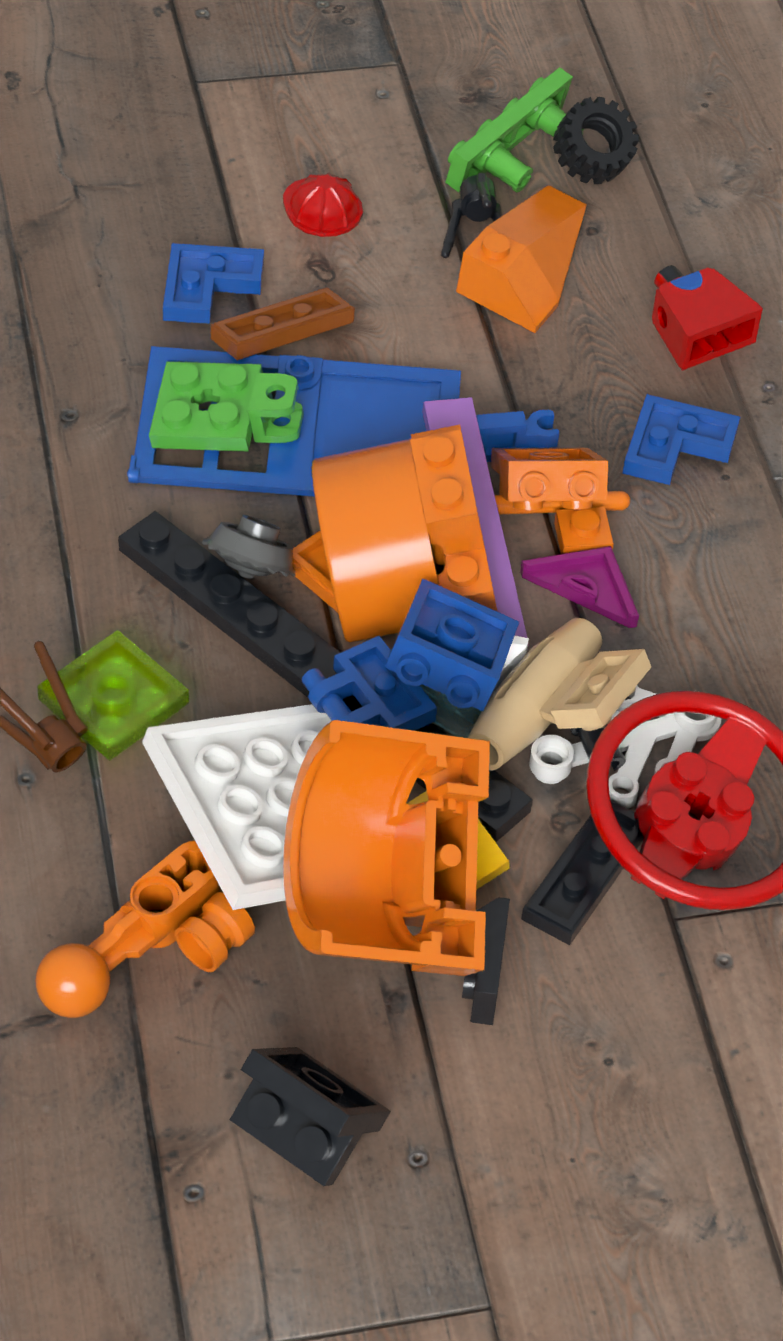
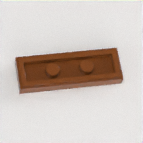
[210,287,355,360]

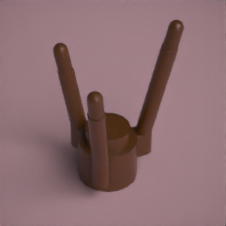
[0,641,88,773]

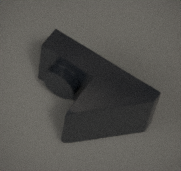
[462,897,510,1025]

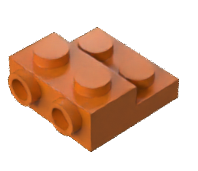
[491,448,608,510]

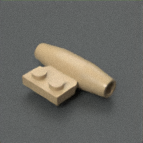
[468,618,651,770]

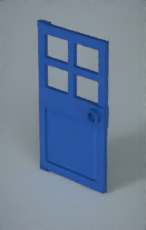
[127,346,461,497]

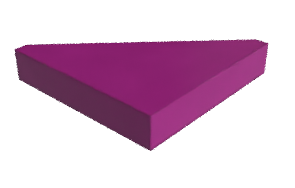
[520,546,639,628]

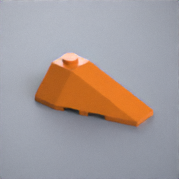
[456,185,587,333]

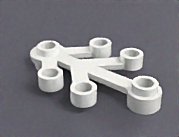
[529,685,722,809]

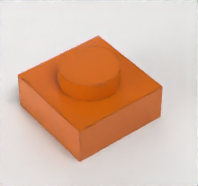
[554,507,614,554]

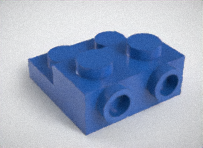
[384,579,519,711]

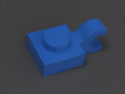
[476,410,559,462]

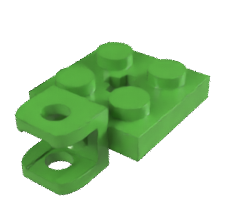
[149,362,304,451]

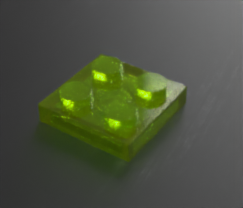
[37,630,189,761]

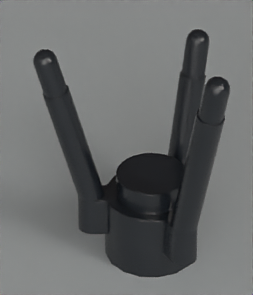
[441,173,502,258]

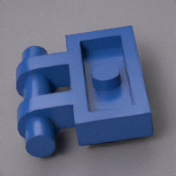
[302,636,437,731]

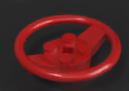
[586,691,783,910]

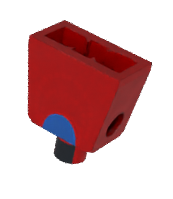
[652,265,763,371]

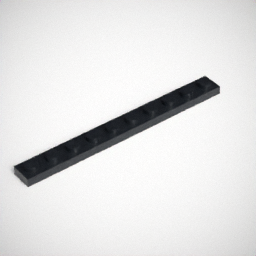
[118,511,533,842]

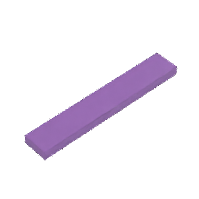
[422,397,529,650]

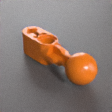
[35,841,222,1018]

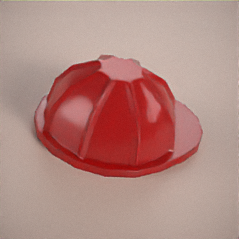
[283,172,363,237]

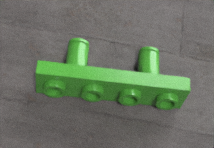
[445,67,584,193]

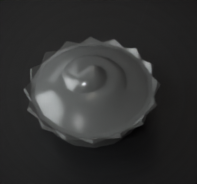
[202,515,296,579]

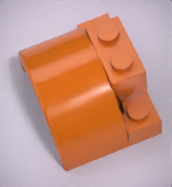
[312,424,498,642]
[283,720,490,976]

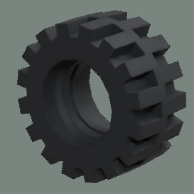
[553,97,639,184]

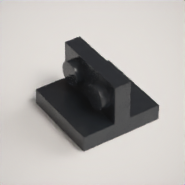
[229,1047,391,1186]

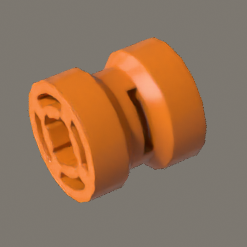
[175,892,255,972]

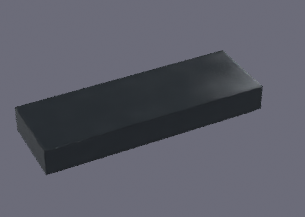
[521,800,644,945]

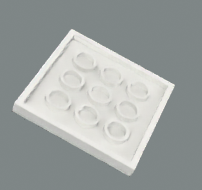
[142,704,331,910]

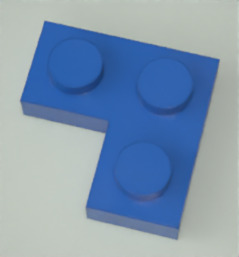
[163,243,264,324]
[622,394,740,485]

